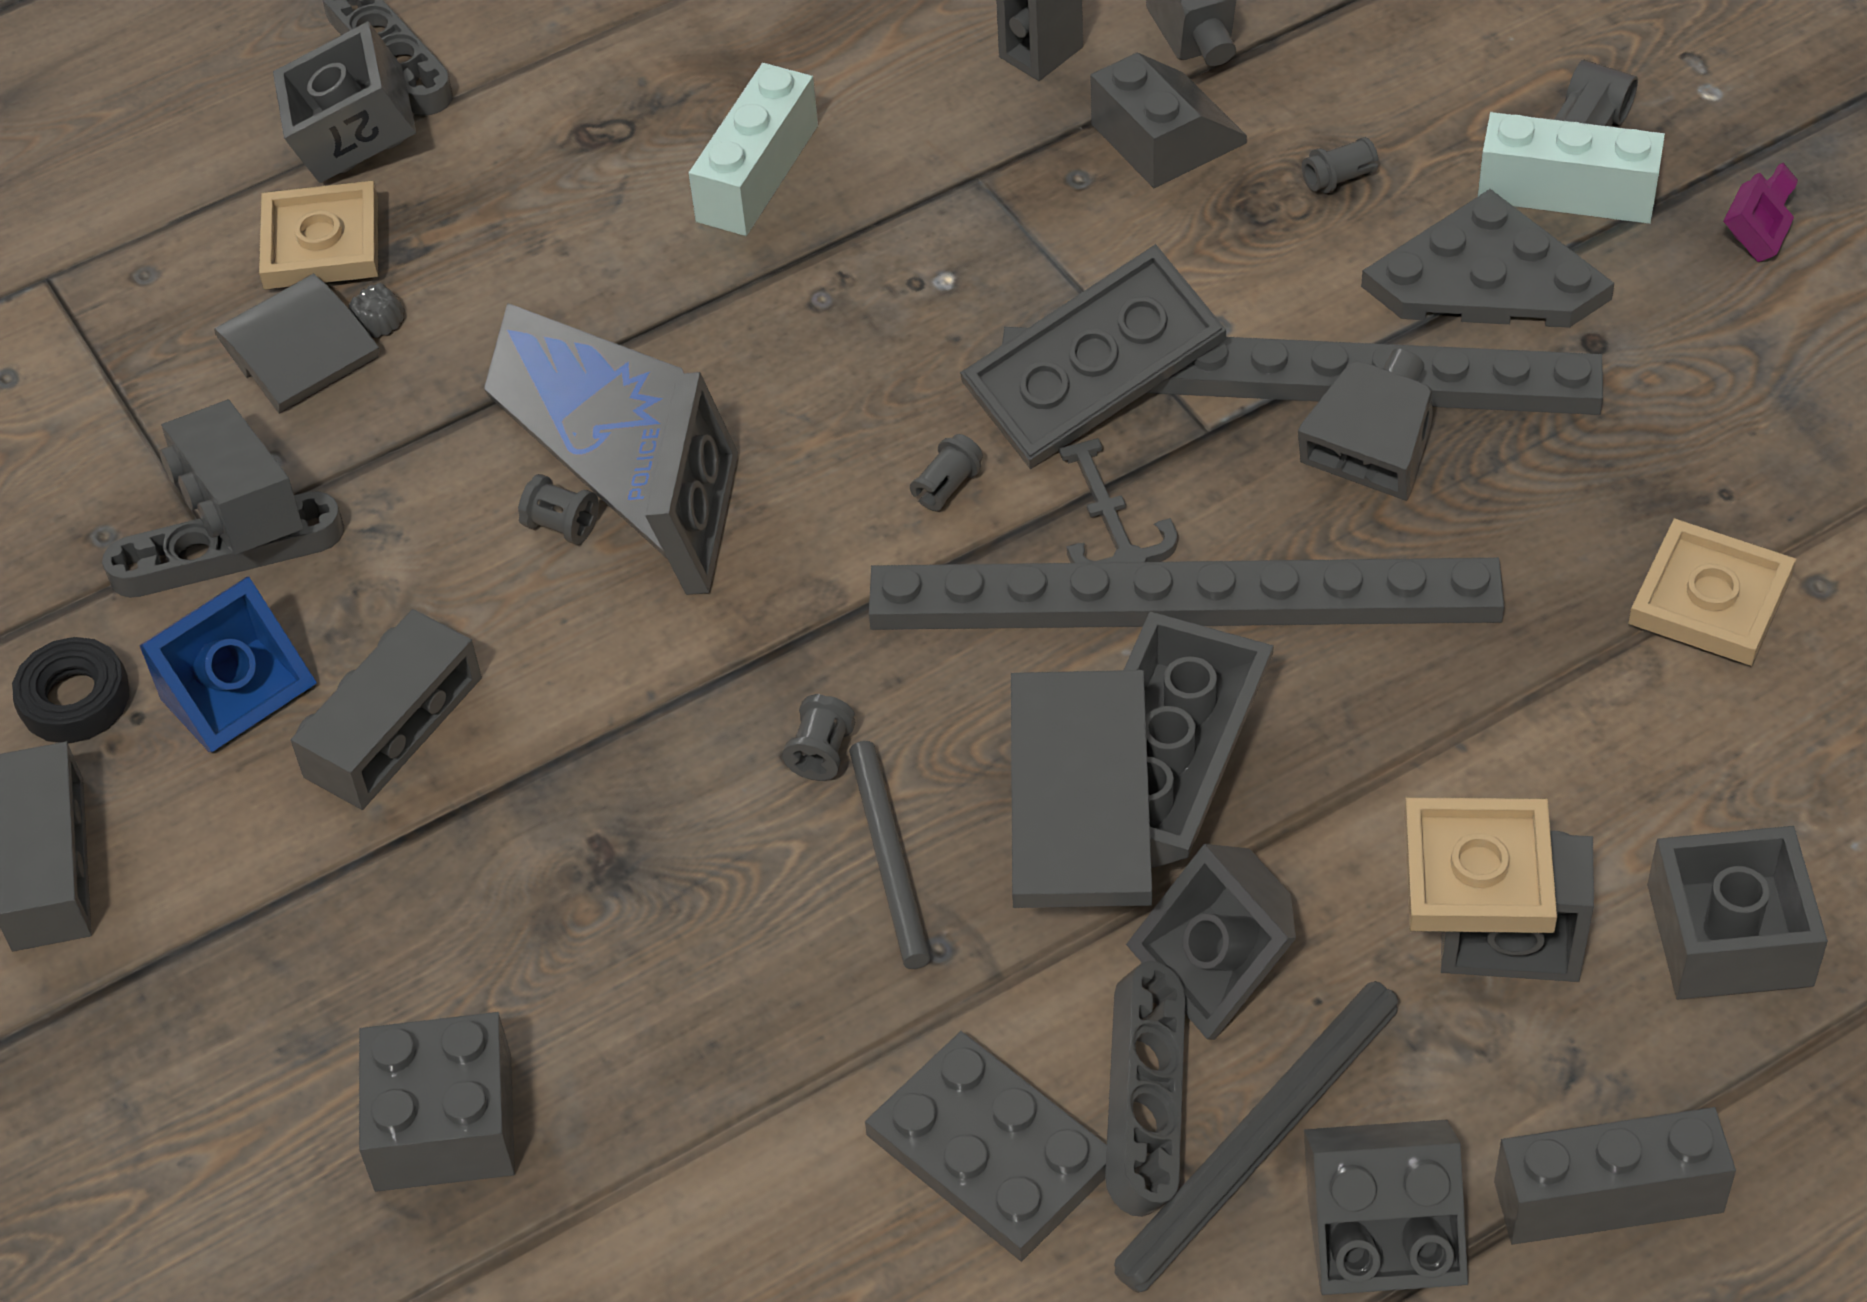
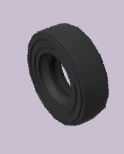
[12,637,129,743]

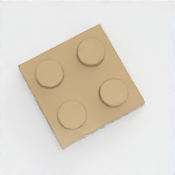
[259,181,378,289]
[1628,518,1796,666]
[1404,798,1557,933]

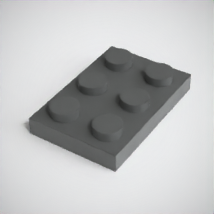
[865,1031,1107,1262]

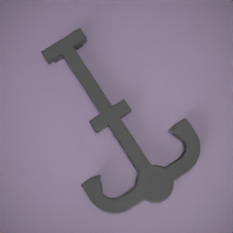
[1059,438,1177,563]

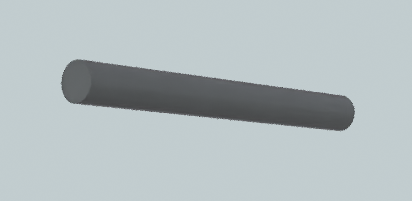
[849,741,930,969]

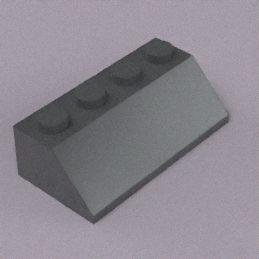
[1124,612,1274,869]

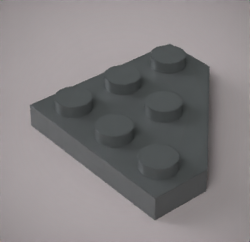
[1361,189,1614,328]

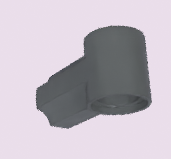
[1554,59,1638,127]

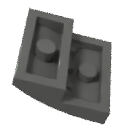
[214,273,379,414]

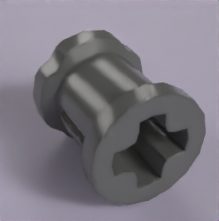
[518,474,599,544]
[782,694,856,781]

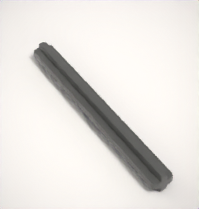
[1114,981,1398,1293]

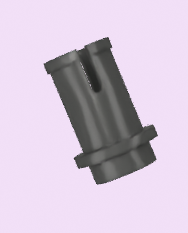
[1302,137,1379,193]
[910,434,983,511]

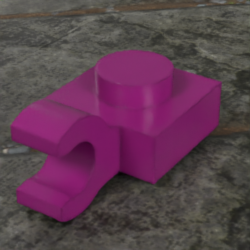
[1723,162,1798,262]

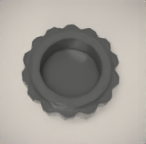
[348,283,404,338]

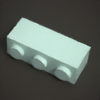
[689,62,818,236]
[1478,112,1665,224]

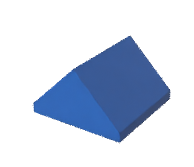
[139,577,317,752]

